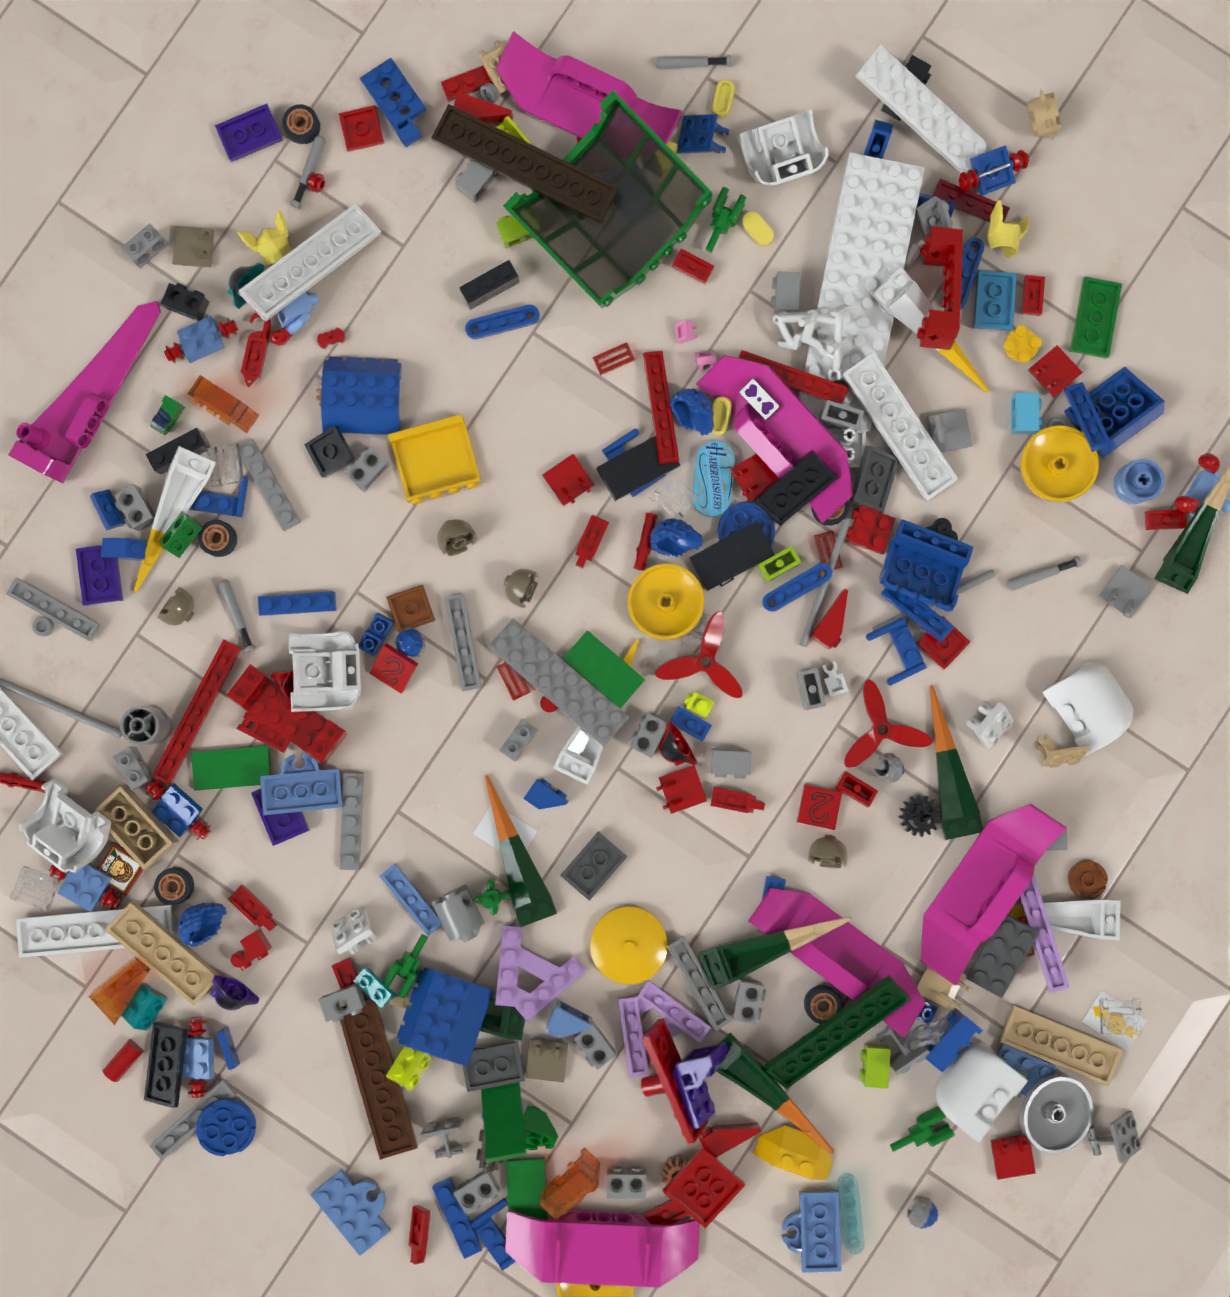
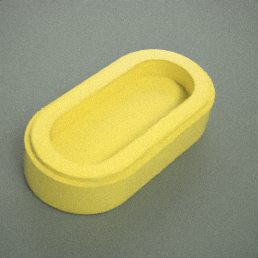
[712,80,735,119]
[742,212,774,246]
[712,396,732,435]

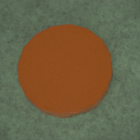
[1068,860,1108,899]

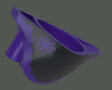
[210,975,259,1010]

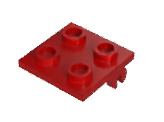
[1028,345,1083,398]
[542,454,595,506]
[730,454,779,502]
[656,765,707,814]
[990,1134,1036,1180]

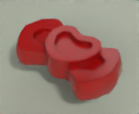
[317,328,345,349]

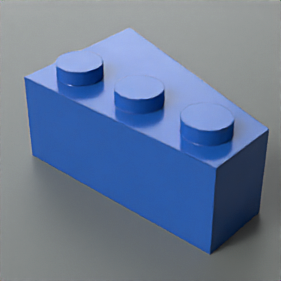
[924,1008,983,1073]

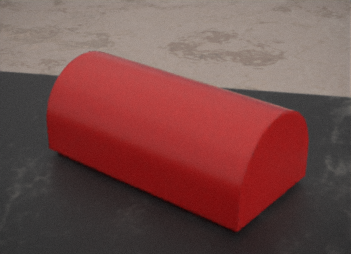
[834,771,878,808]
[103,1039,144,1082]

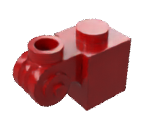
[230,928,272,971]

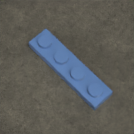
[380,863,442,936]

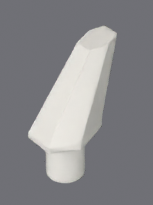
[905,239,925,269]

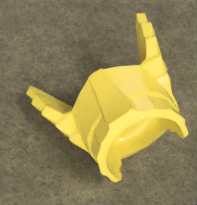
[986,200,1029,258]
[237,210,293,265]

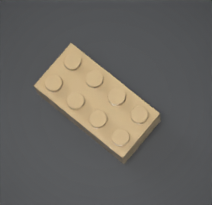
[92,785,179,870]

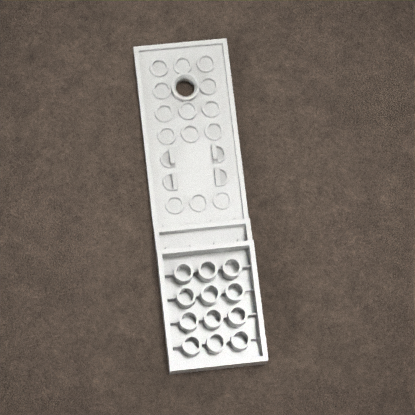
[799,153,925,433]

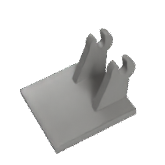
[1099,565,1153,618]

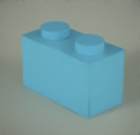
[1011,393,1042,434]

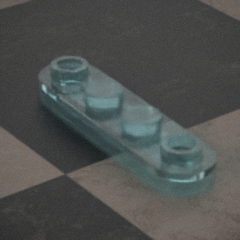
[838,1173,865,1254]

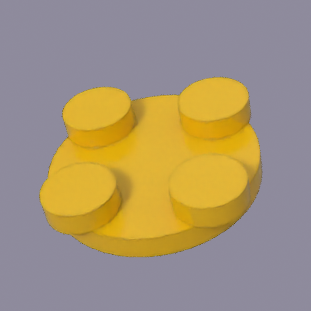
[1003,325,1042,364]

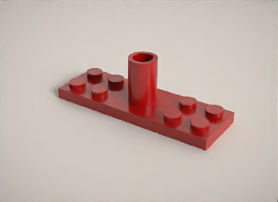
[641,1018,708,1144]

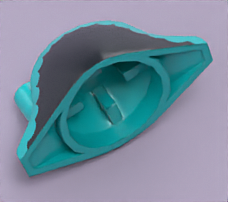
[228,263,264,309]

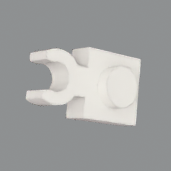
[822,661,849,697]

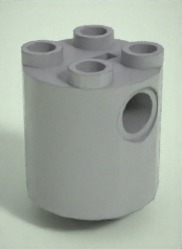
[120,706,172,745]
[431,884,485,942]

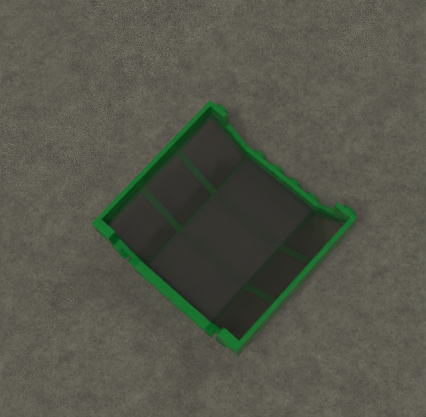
[503,90,713,308]

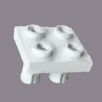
[827,428,866,469]
[966,701,1014,750]
[330,906,377,954]

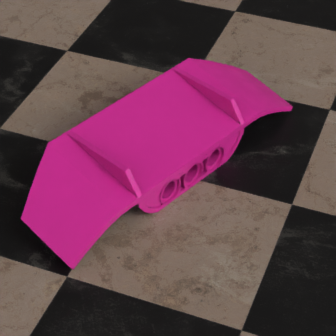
[495,31,682,158]
[696,355,853,523]
[921,804,1066,985]
[748,888,926,1037]
[505,1209,700,1287]

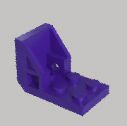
[673,1042,729,1129]

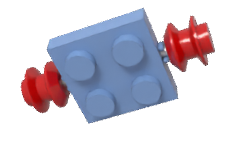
[164,316,239,363]
[49,864,123,912]
[182,1017,214,1098]

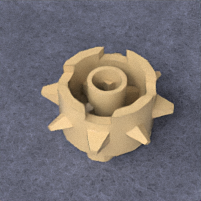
[1027,89,1062,140]

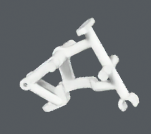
[773,305,848,380]

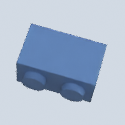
[546,1000,592,1037]

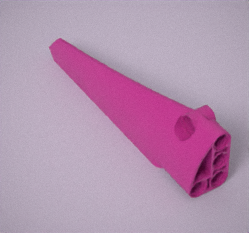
[8,301,161,483]

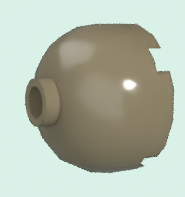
[437,519,477,556]
[504,569,539,608]
[157,587,195,626]
[808,835,847,868]

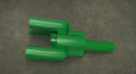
[705,187,747,252]
[474,877,511,915]
[382,934,428,999]
[889,1106,955,1152]

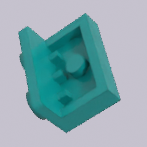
[354,968,396,1008]
[121,983,168,1031]

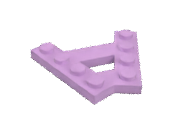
[495,926,587,1022]
[618,980,711,1077]

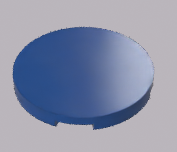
[718,502,775,546]
[196,1098,256,1156]

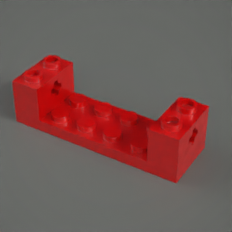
[917,226,963,350]
[226,664,347,766]

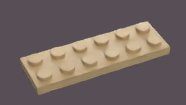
[105,900,221,1006]
[999,1005,1123,1086]

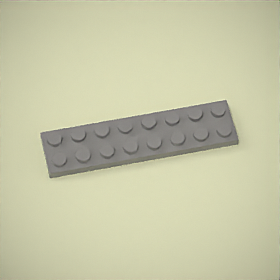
[488,618,629,747]

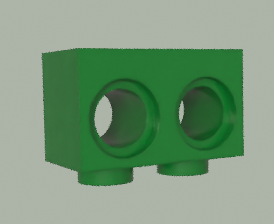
[159,511,202,558]

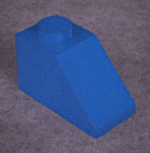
[864,119,893,159]
[101,538,146,561]

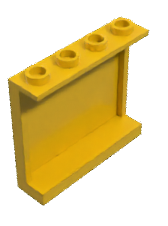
[388,414,482,505]

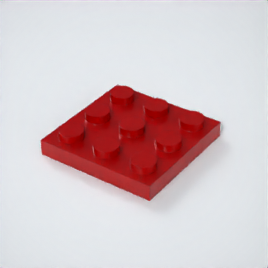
[662,1146,745,1229]

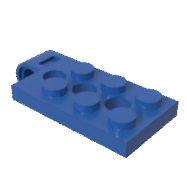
[360,58,427,147]

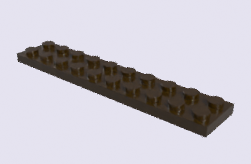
[431,104,619,224]

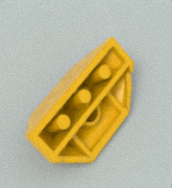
[753,1125,833,1180]

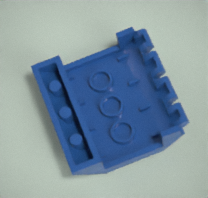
[321,356,402,435]
[879,519,973,612]
[396,967,494,1067]

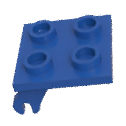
[677,114,729,154]

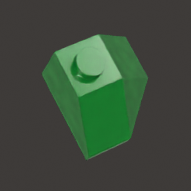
[523,1105,558,1151]

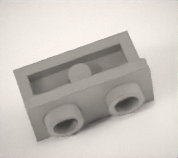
[916,196,953,238]

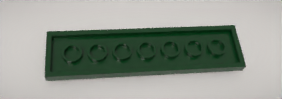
[763,975,911,1089]

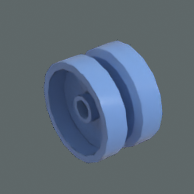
[1113,459,1165,505]

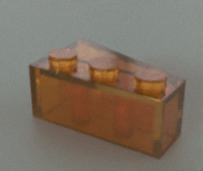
[187,375,259,433]
[88,956,150,1025]
[539,1147,600,1220]

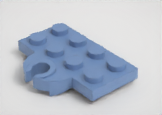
[260,753,342,815]
[311,1169,391,1256]
[781,1190,841,1273]

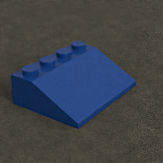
[1064,367,1165,458]

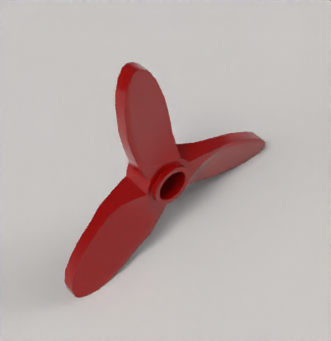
[655,611,743,698]
[844,679,933,768]

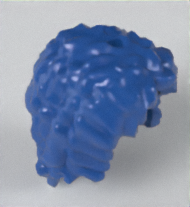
[670,388,714,436]
[650,518,703,558]
[177,902,227,947]

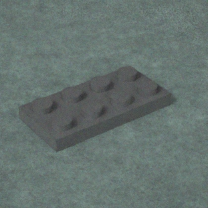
[967,914,1039,998]

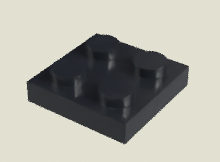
[304,425,355,478]

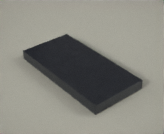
[596,436,681,502]
[754,450,838,526]
[689,521,775,591]
[144,1022,188,1108]

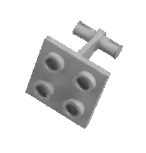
[927,409,973,452]
[877,1025,930,1075]
[1088,1111,1141,1163]
[420,1117,464,1159]

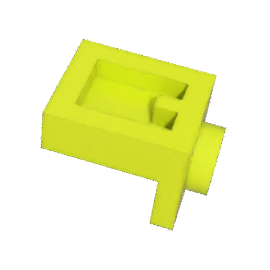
[684,691,714,719]

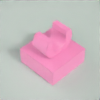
[675,319,698,343]
[695,350,717,372]

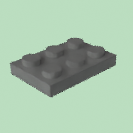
[849,446,899,513]
[560,831,627,901]
[462,1041,525,1092]

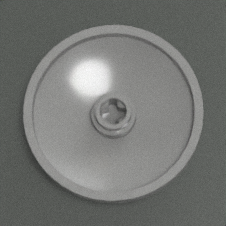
[1020,1074,1093,1154]

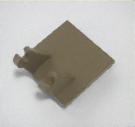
[172,226,214,268]
[525,1038,568,1083]

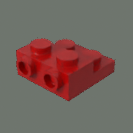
[846,505,896,555]

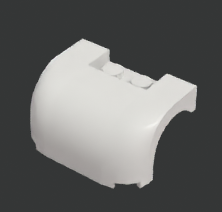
[737,110,828,186]
[288,631,361,712]
[1042,660,1134,756]
[19,778,111,874]
[934,1041,1028,1143]

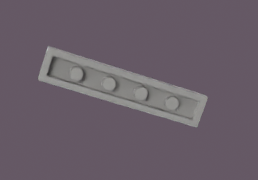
[236,439,301,531]
[6,578,101,641]
[445,594,482,691]
[339,773,364,870]
[666,936,731,1031]
[150,1079,237,1160]

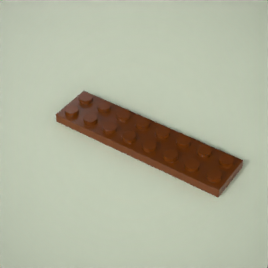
[340,998,418,1160]

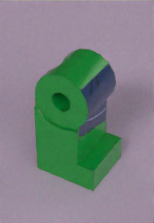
[150,395,185,435]

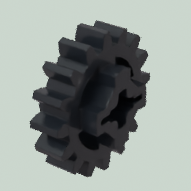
[898,794,942,837]

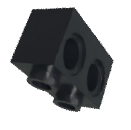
[160,283,209,322]

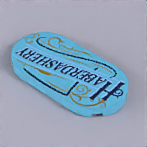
[693,441,735,517]

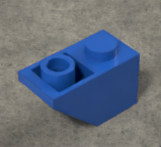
[523,778,569,810]

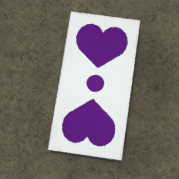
[739,379,780,420]

